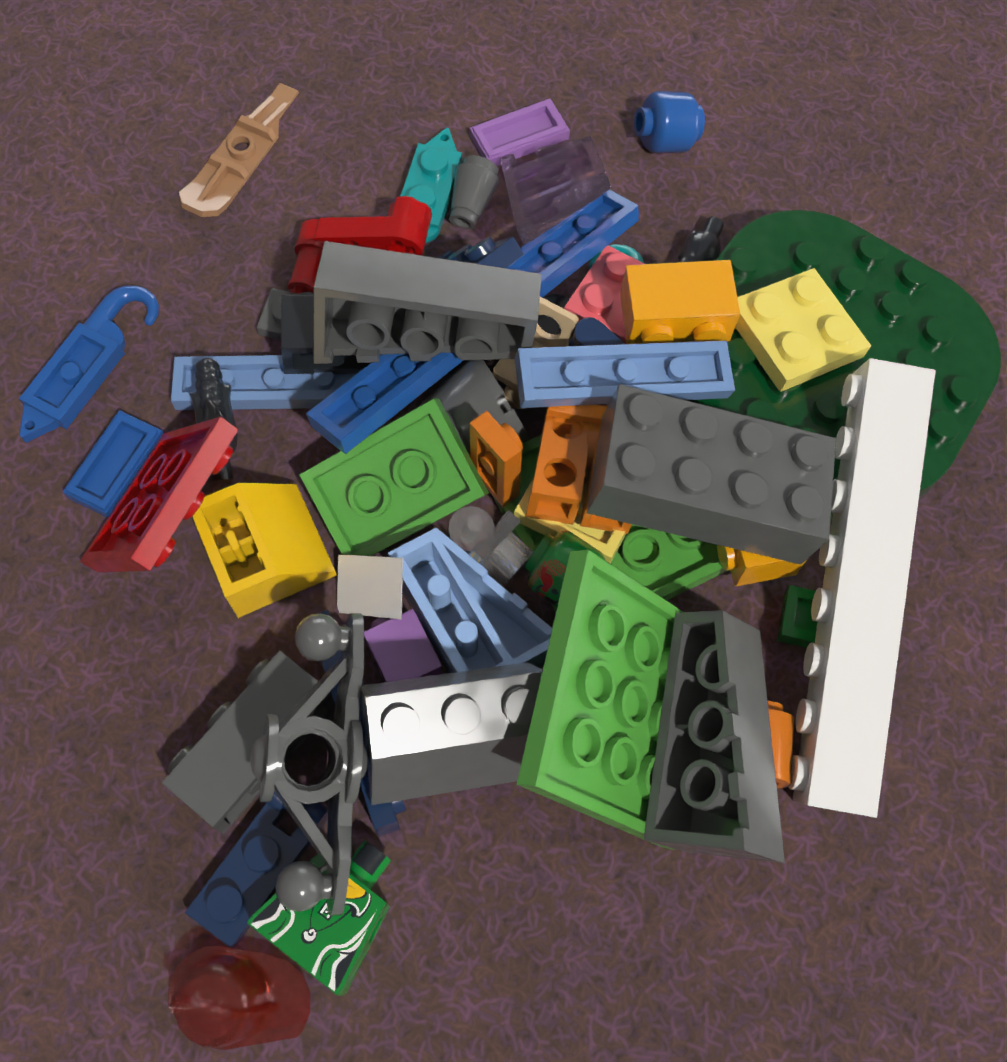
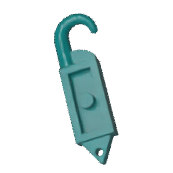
[400,128,462,243]

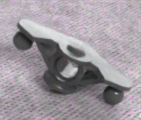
[251,613,368,915]

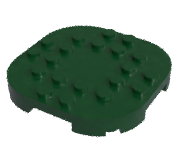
[689,210,1001,501]

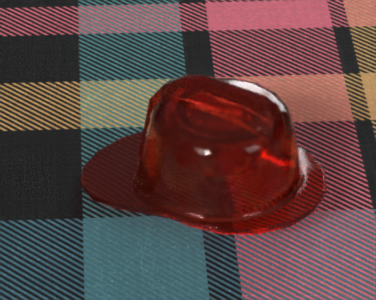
[168,946,310,1050]

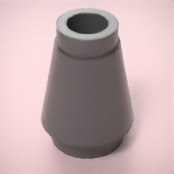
[449,155,500,230]

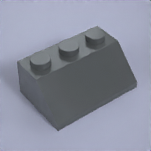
[359,662,543,805]

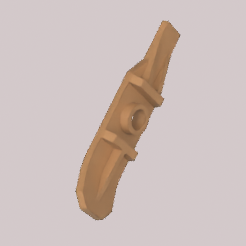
[179,83,299,217]

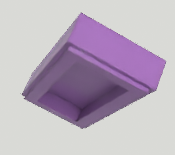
[469,98,570,166]

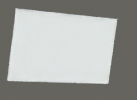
[337,554,403,620]

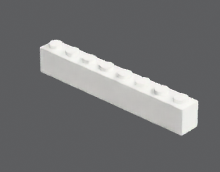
[788,358,935,818]

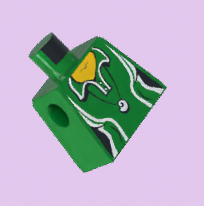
[247,840,391,996]

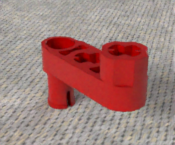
[287,196,432,294]

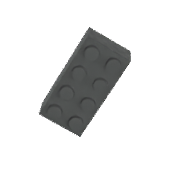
[586,384,836,565]

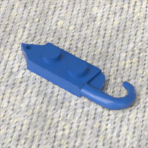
[19,286,159,443]

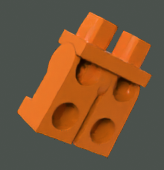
[525,404,632,534]

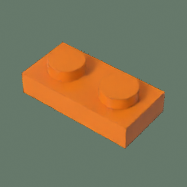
[469,411,523,507]

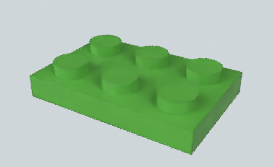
[299,398,489,556]

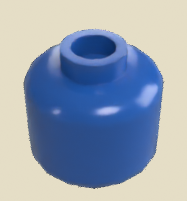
[633,91,705,153]

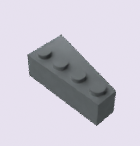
[314,241,542,364]
[643,610,785,863]

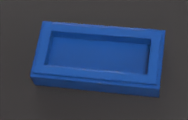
[62,410,164,518]

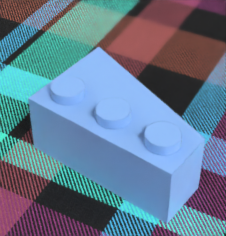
[388,528,552,673]

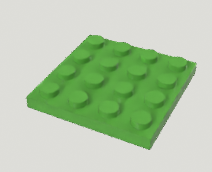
[516,550,683,850]

